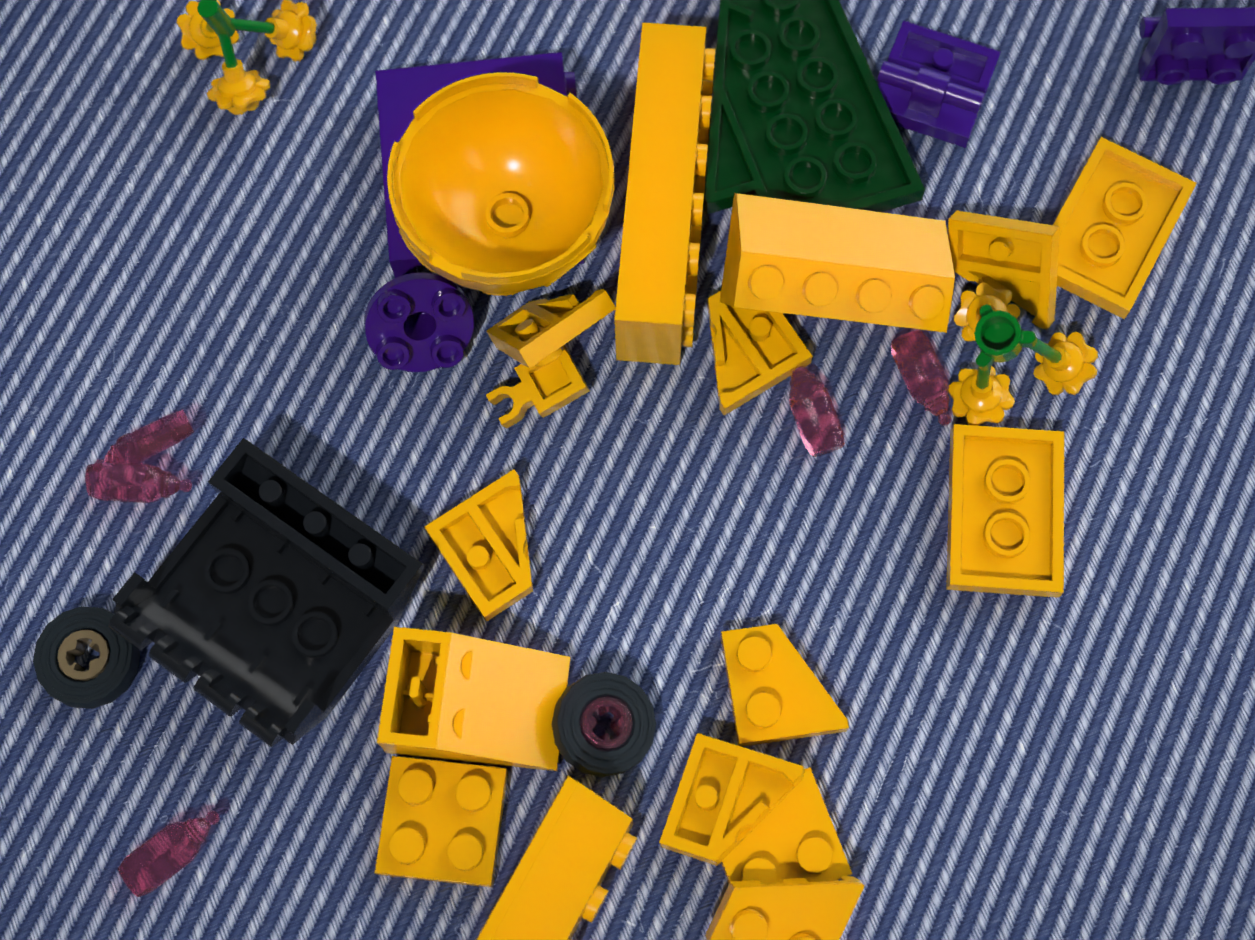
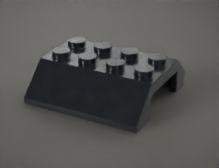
[109,438,424,748]

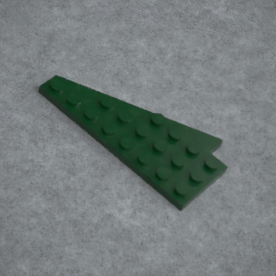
[704,0,925,214]

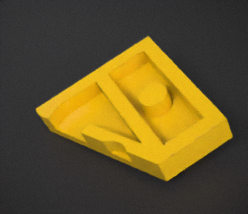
[486,289,616,369]

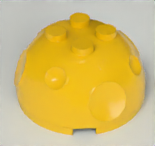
[387,72,615,296]

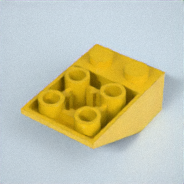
[377,627,571,771]

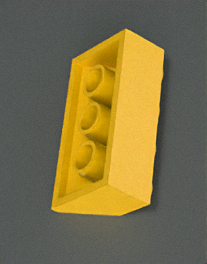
[720,193,955,333]
[477,776,637,940]

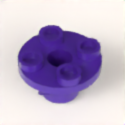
[364,272,474,372]

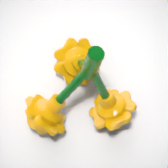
[176,0,317,115]

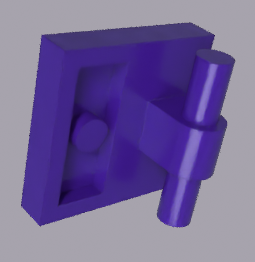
[1138,7,1255,85]
[877,20,1001,148]

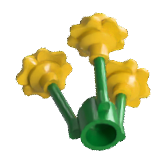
[948,282,1098,426]

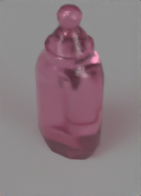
[891,330,952,426]
[789,366,844,457]
[94,410,195,472]
[85,461,192,503]
[118,811,220,897]

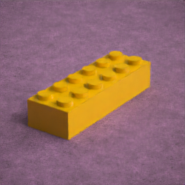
[614,22,715,365]

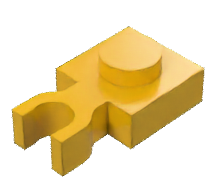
[486,345,590,429]

